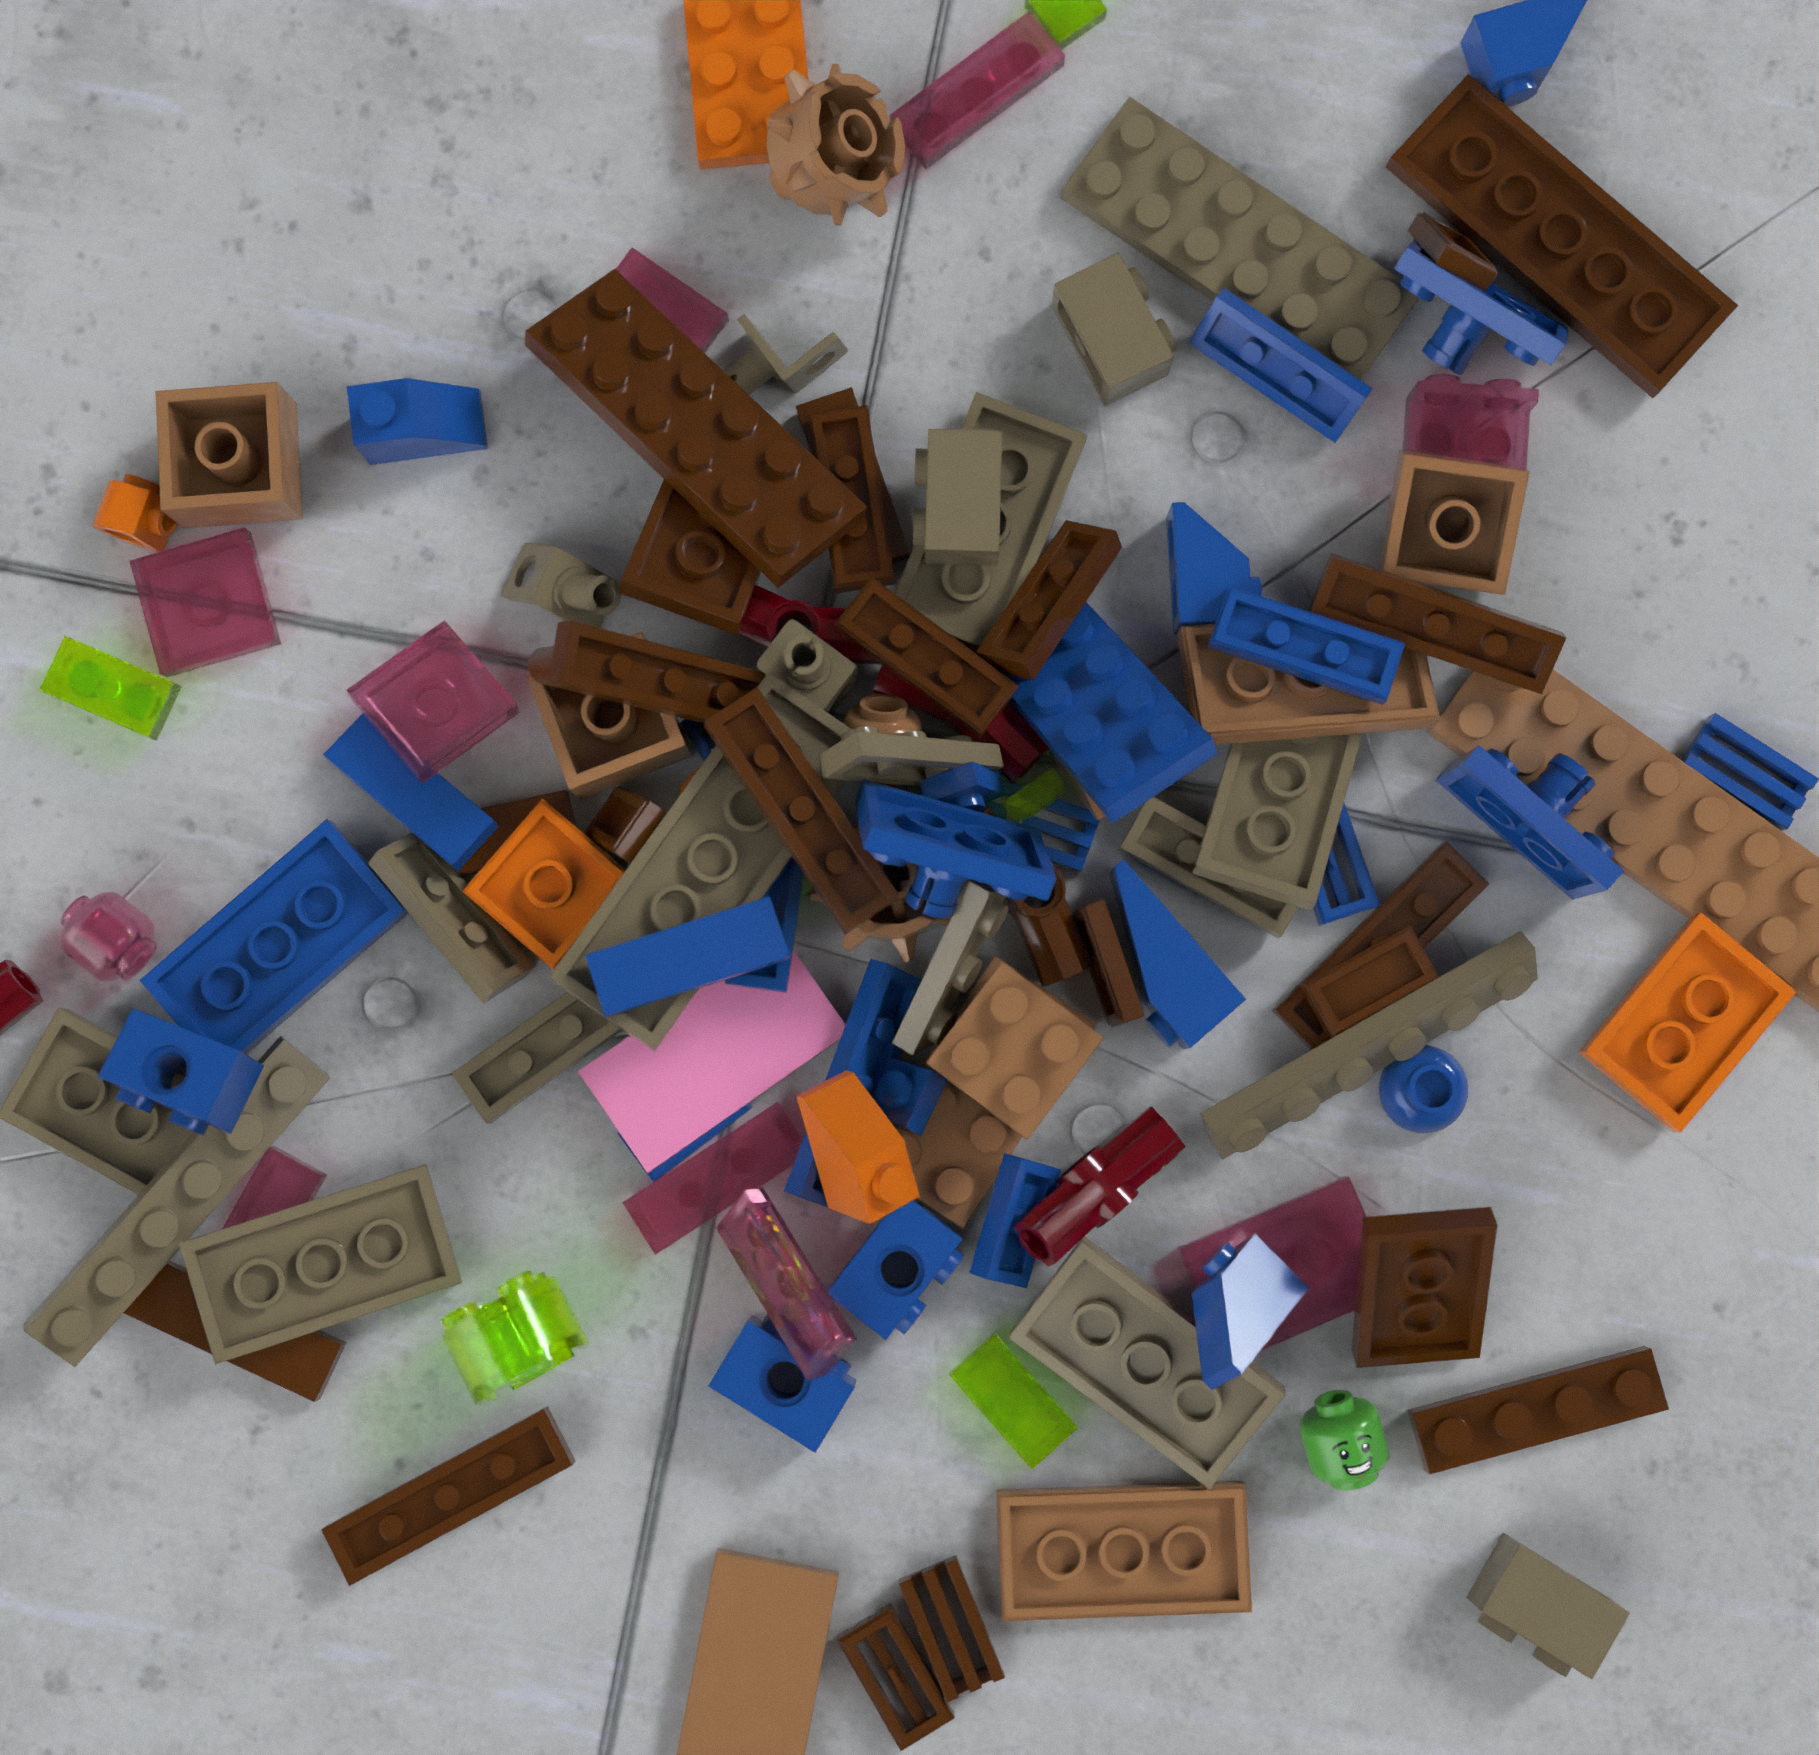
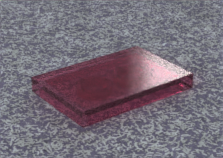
[1177,1176,1367,1351]

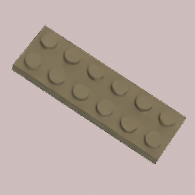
[1061,96,1419,380]
[549,672,851,1052]

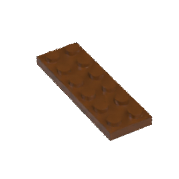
[1386,74,1738,398]
[525,269,867,588]

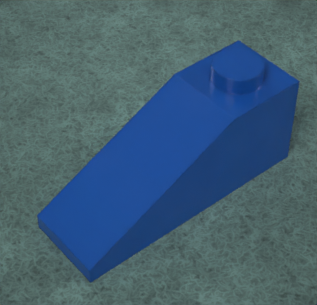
[1109,859,1246,1049]

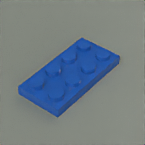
[1002,602,1218,824]
[139,819,409,1054]

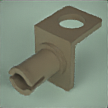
[723,314,848,395]
[501,543,621,628]
[757,619,859,715]

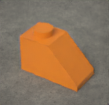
[796,1070,920,1224]

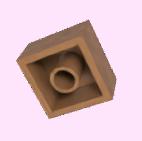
[155,382,303,528]
[1377,450,1530,595]
[526,631,693,800]
[926,961,1104,1140]

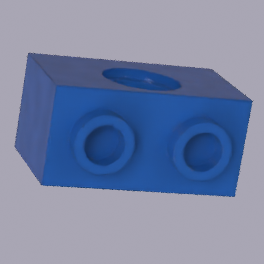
[98,1008,264,1136]
[826,1200,964,1340]
[708,1313,857,1453]

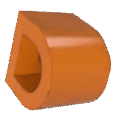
[92,474,178,553]

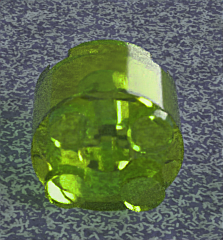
[441,1270,590,1405]

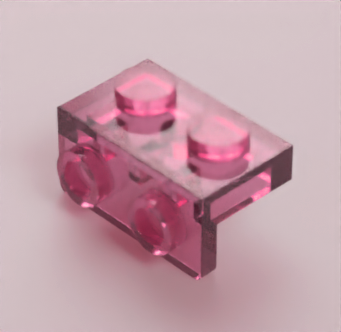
[1403,374,1539,470]

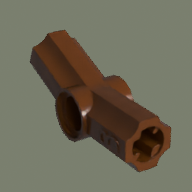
[981,808,1093,987]

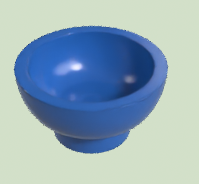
[1379,1045,1468,1133]

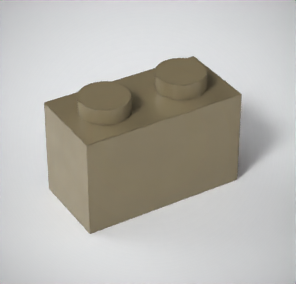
[1051,252,1176,406]
[913,429,1002,566]
[1466,1533,1630,1680]

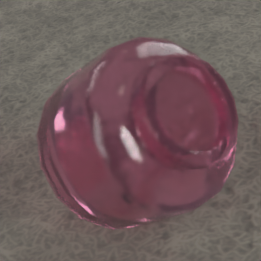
[61,891,157,982]

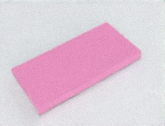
[578,950,846,1174]

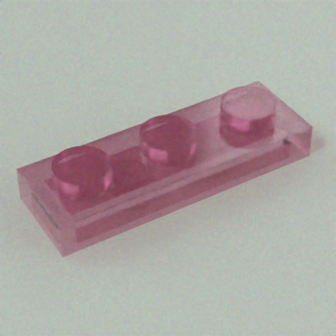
[889,11,1065,170]
[623,1102,803,1255]
[716,1187,858,1381]

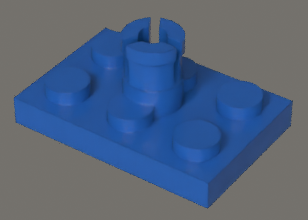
[1394,239,1569,375]
[1436,745,1624,900]
[855,779,1056,918]

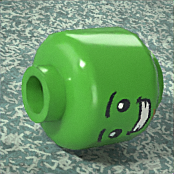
[1299,1390,1389,1490]

